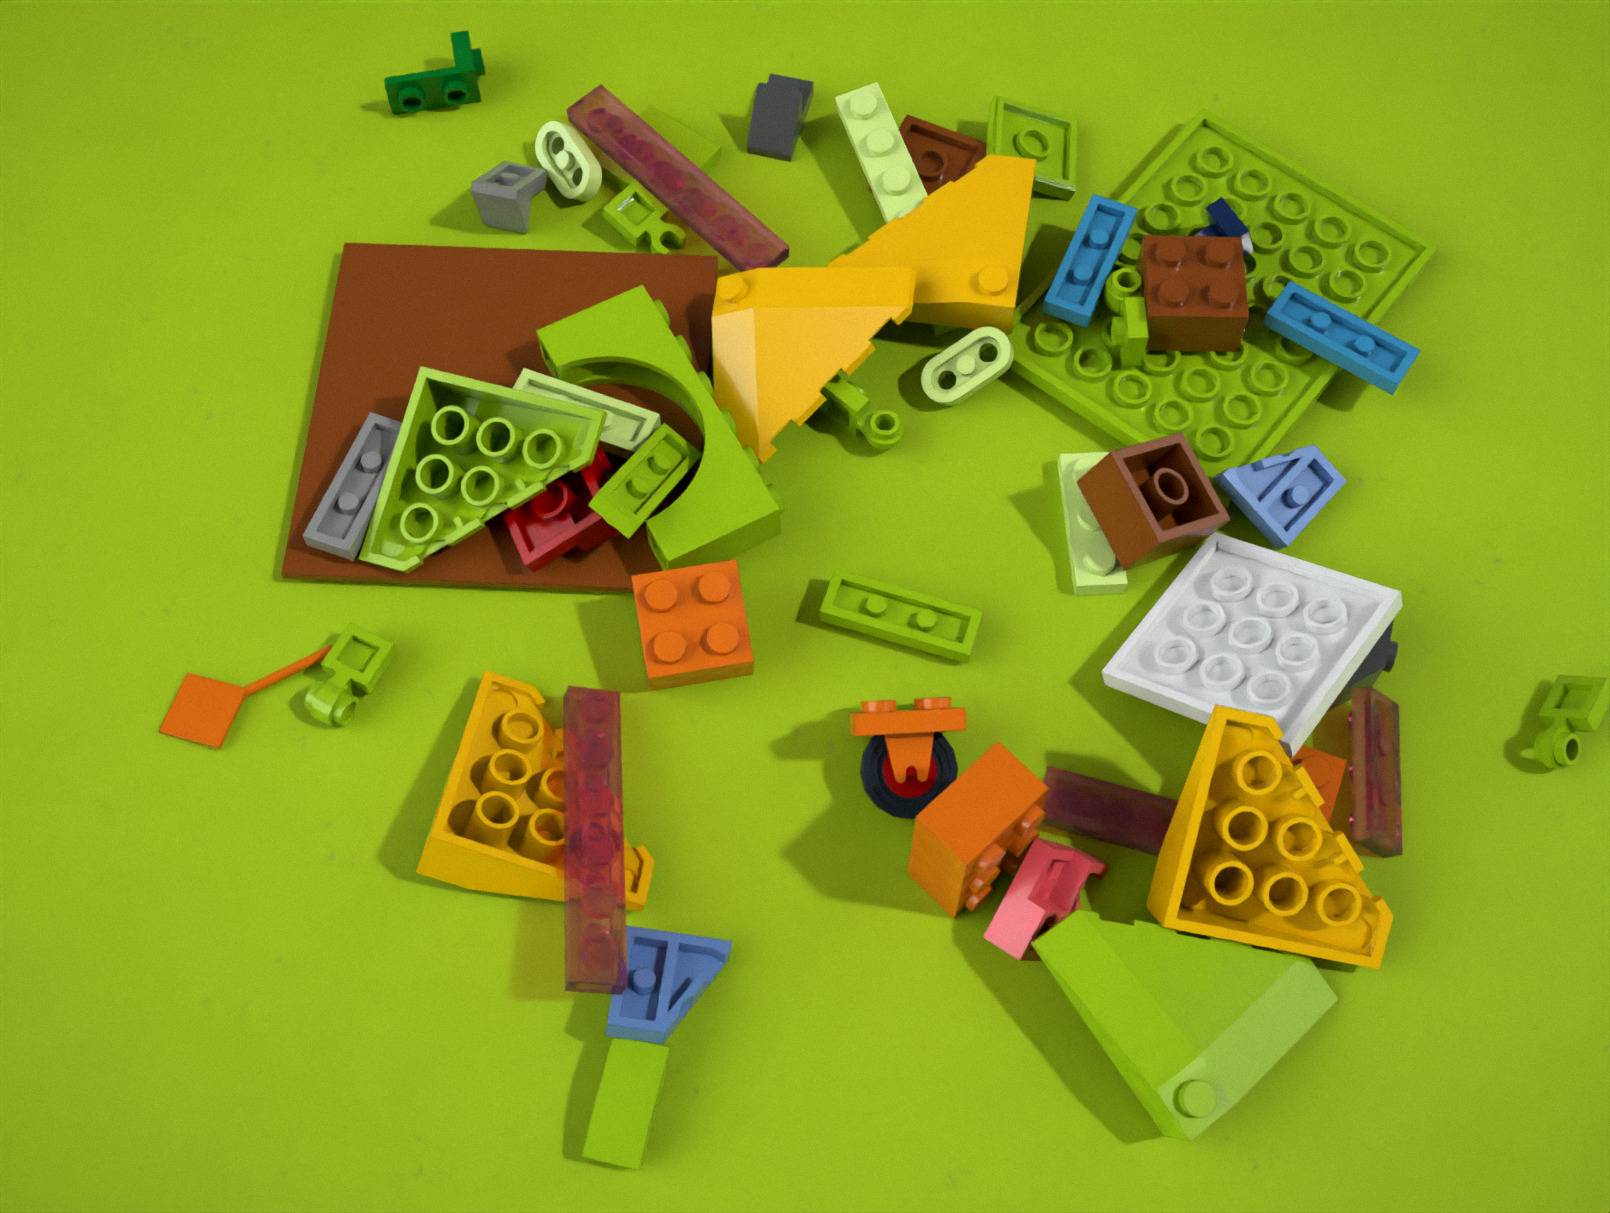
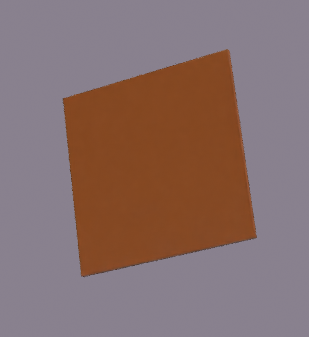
[281,243,718,593]

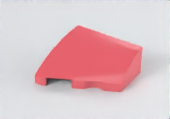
[983,838,1111,961]

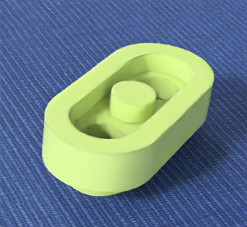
[535,121,602,202]
[921,326,1014,406]

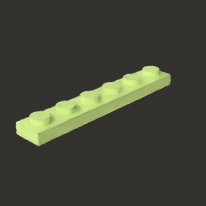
[835,82,959,336]

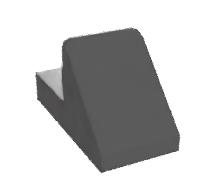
[747,73,814,162]

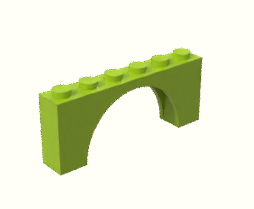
[536,284,785,571]

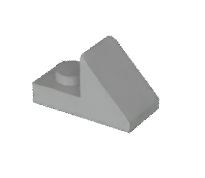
[471,161,547,234]

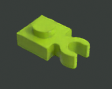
[602,180,687,254]

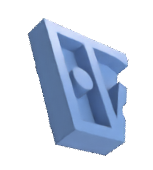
[1213,444,1347,550]
[606,925,732,1044]

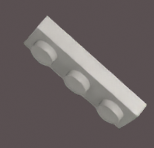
[302,412,402,561]

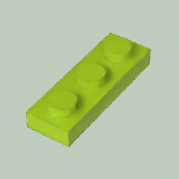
[588,423,703,539]
[819,568,984,664]

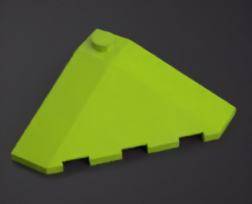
[358,366,607,574]
[1031,909,1339,1142]

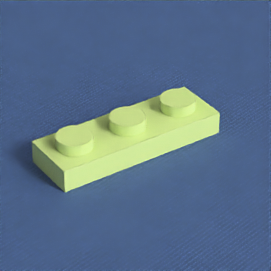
[513,368,661,460]
[1057,452,1128,595]

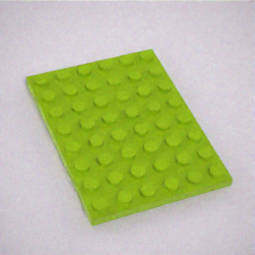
[985,108,1439,510]

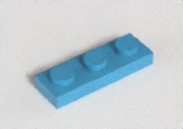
[1042,194,1138,328]
[1262,281,1421,395]

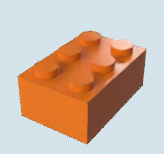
[908,741,1049,919]

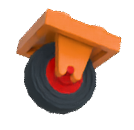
[849,697,967,819]

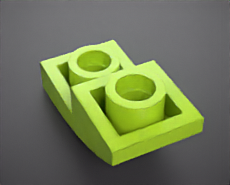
[582,1037,671,1170]

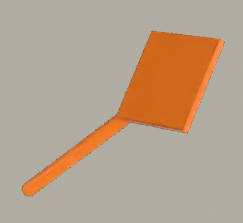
[159,646,333,749]

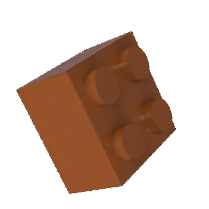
[1135,235,1249,352]
[1076,432,1231,571]

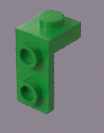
[384,30,486,115]

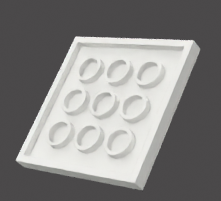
[1101,532,1403,758]

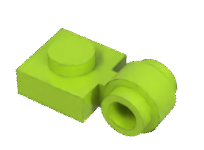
[1103,268,1149,366]
[305,622,397,726]

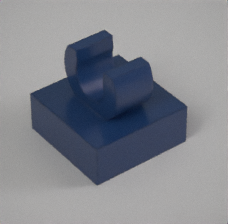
[1195,197,1254,258]

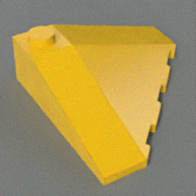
[828,154,1037,334]
[711,266,917,464]
[416,670,655,912]
[1146,704,1394,970]

